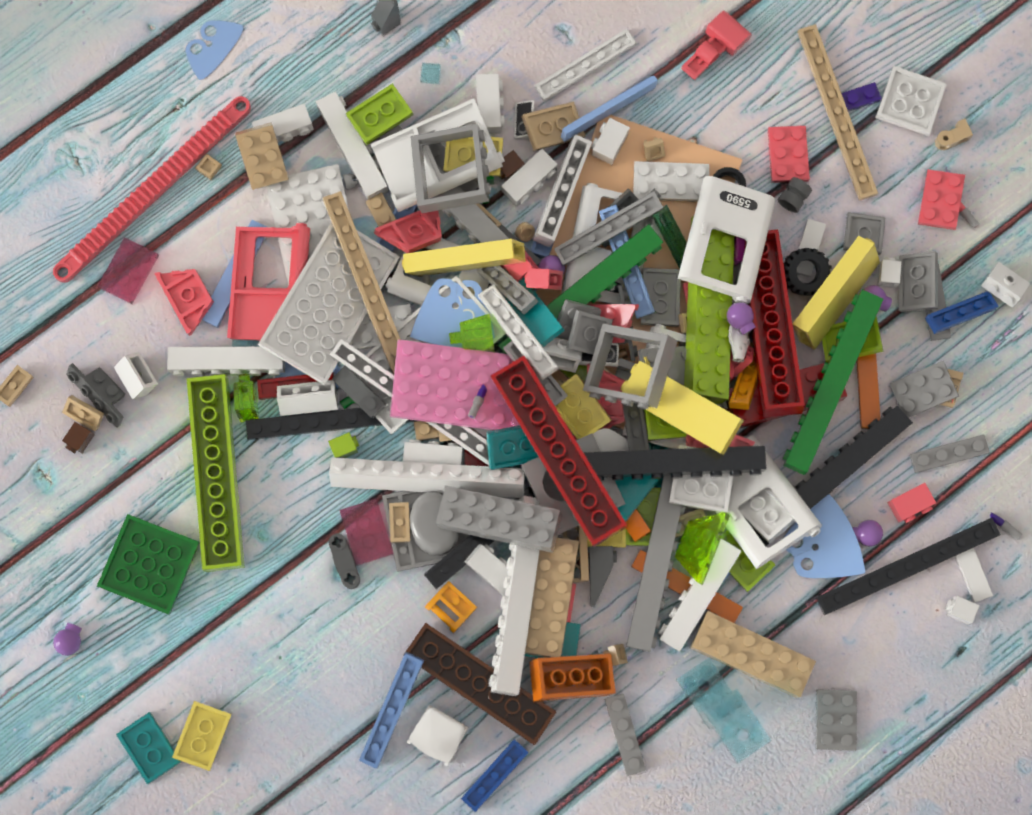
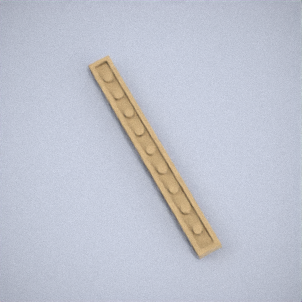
[797,24,878,201]
[323,191,401,374]

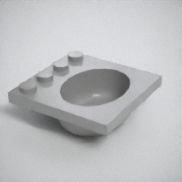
[521,434,625,535]
[382,491,469,572]

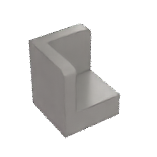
[615,358,635,381]

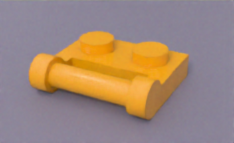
[425,581,477,634]

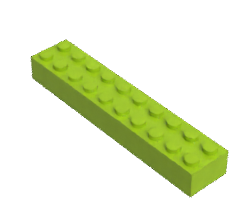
[684,216,734,405]
[186,374,245,572]

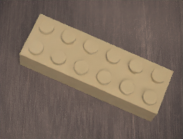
[525,538,579,658]
[690,611,816,698]

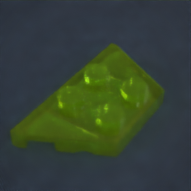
[674,512,730,585]

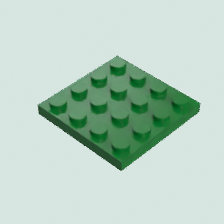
[97,514,200,615]

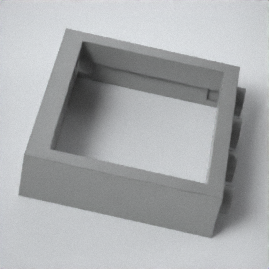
[410,124,491,213]
[583,324,677,410]

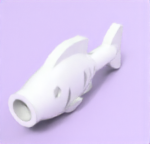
[729,303,750,362]

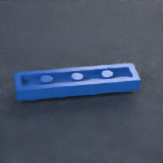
[925,291,998,334]
[461,739,529,812]

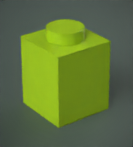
[328,432,359,458]

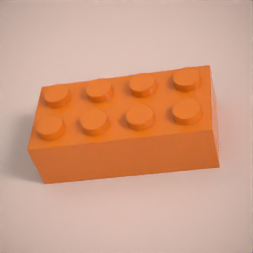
[529,654,616,702]

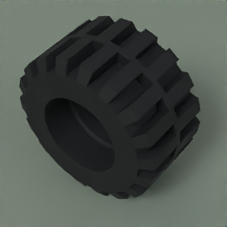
[783,248,832,296]

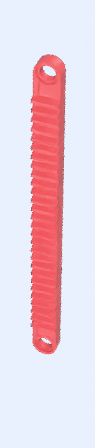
[53,96,251,283]

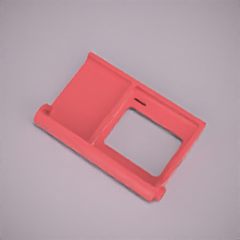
[227,223,310,341]

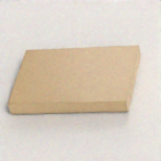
[522,101,586,151]

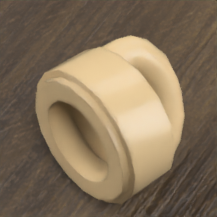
[515,222,535,242]

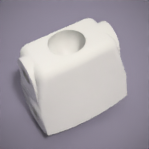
[407,705,469,766]

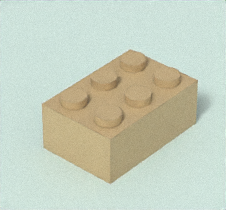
[235,122,289,190]

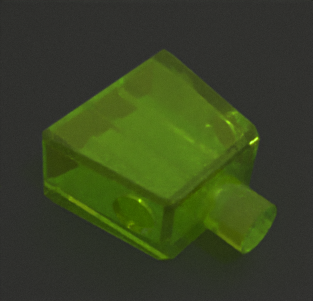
[449,314,495,352]
[233,374,259,422]

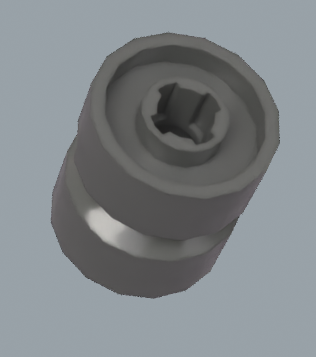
[778,177,812,213]

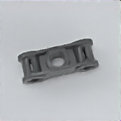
[329,533,360,589]

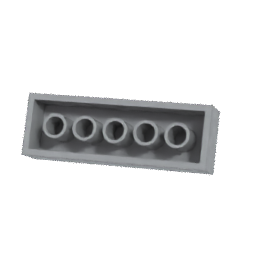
[436,485,562,553]

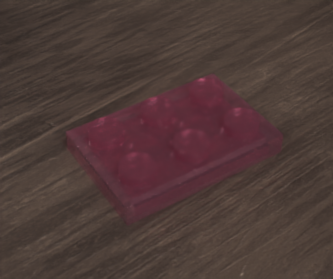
[97,237,159,304]
[340,499,393,566]

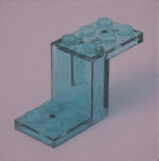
[676,658,771,763]

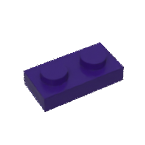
[841,82,882,112]

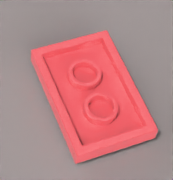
[768,126,810,183]
[918,169,965,230]

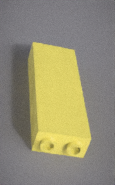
[793,236,880,350]
[402,239,526,277]
[621,361,744,455]

